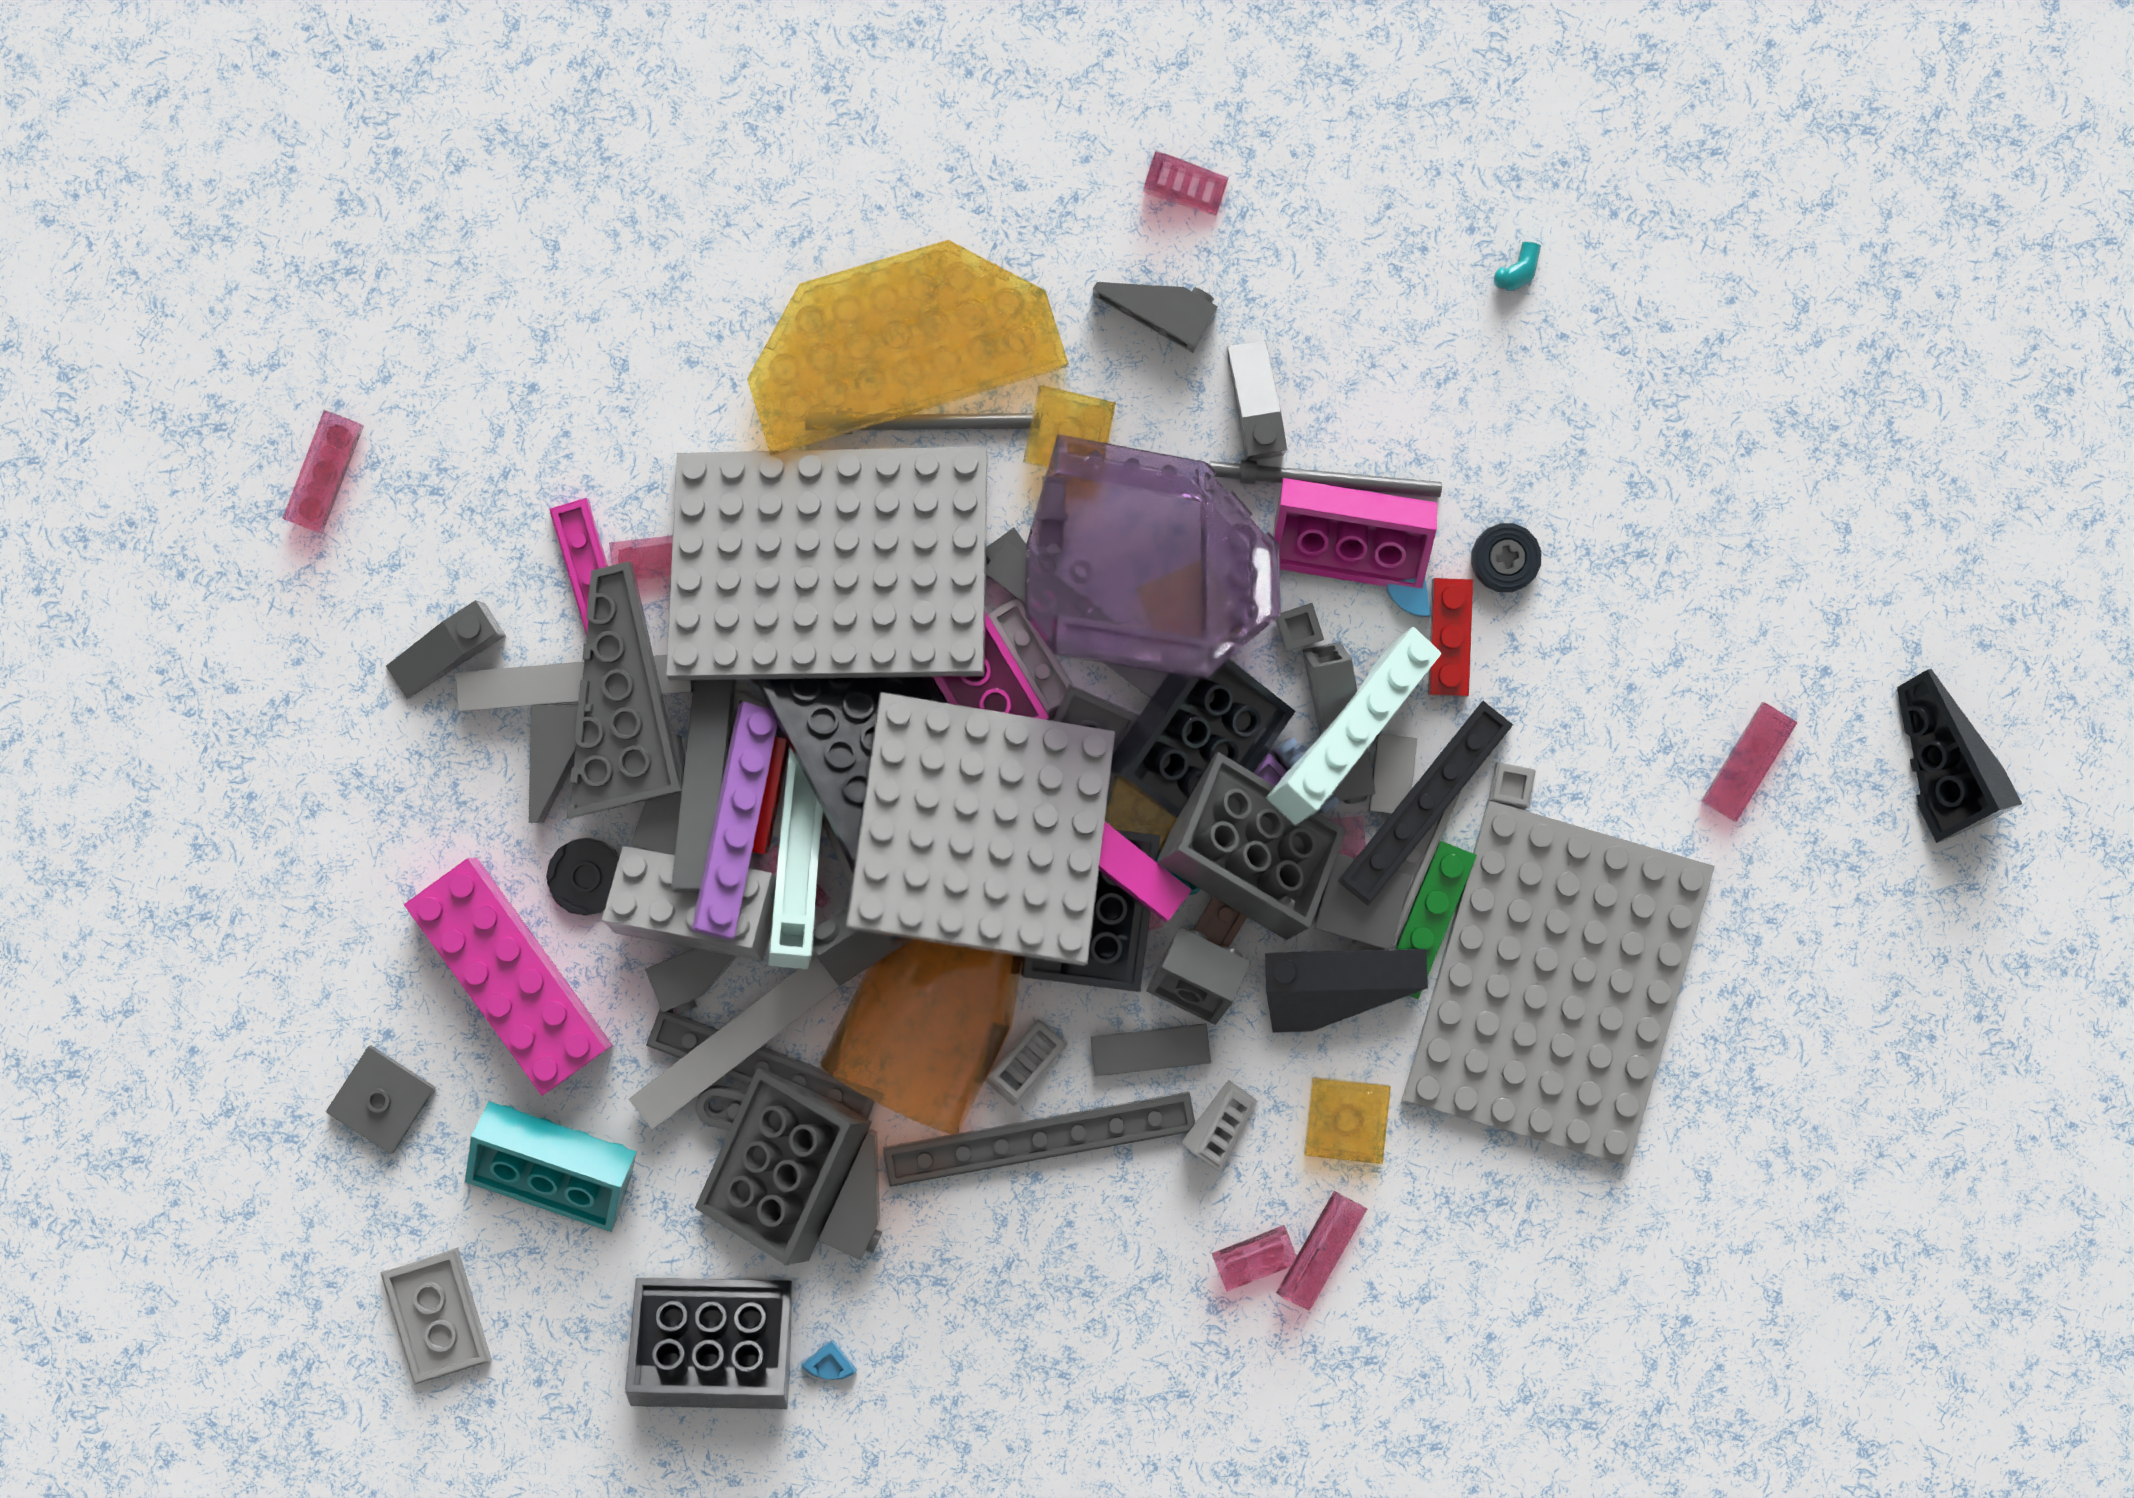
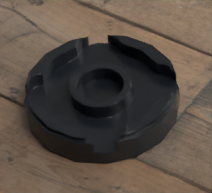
[546,838,620,916]

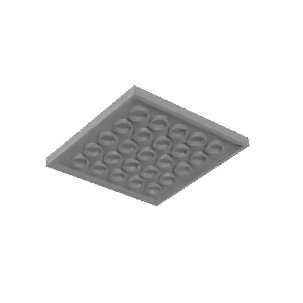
[846,692,1115,965]

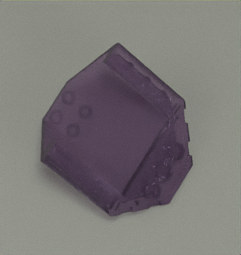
[1025,435,1281,679]

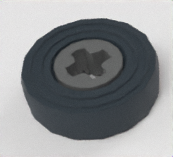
[1471,523,1542,593]

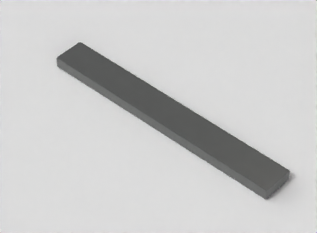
[883,1091,1195,1187]

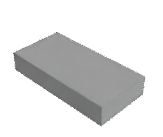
[1369,734,1417,814]

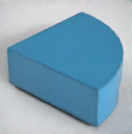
[1386,578,1431,617]
[801,1339,857,1380]

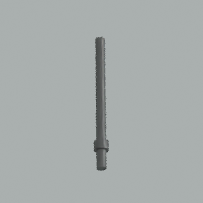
[805,411,1039,434]
[1208,460,1442,497]

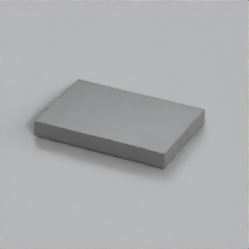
[380,1248,492,1385]

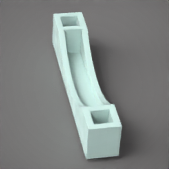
[1267,627,1442,825]
[768,746,823,969]

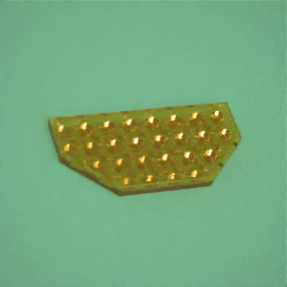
[747,240,1069,455]

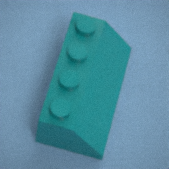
[465,1101,637,1232]

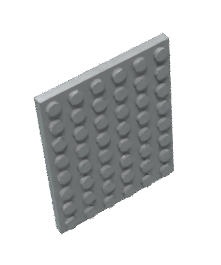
[666,447,988,680]
[1402,801,1715,1166]

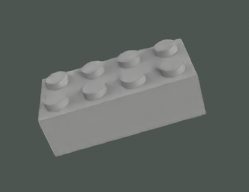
[602,846,776,961]

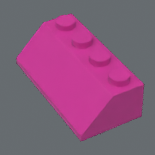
[1268,478,1437,589]

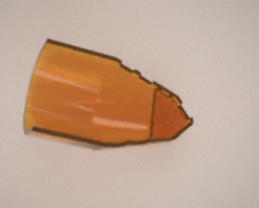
[819,939,1023,1134]

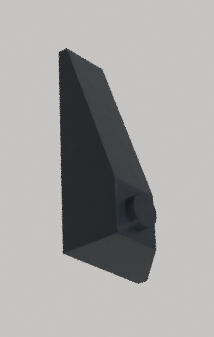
[1897,669,2022,843]
[1265,949,1428,1033]

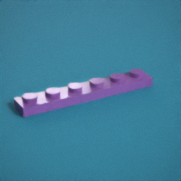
[691,701,778,941]

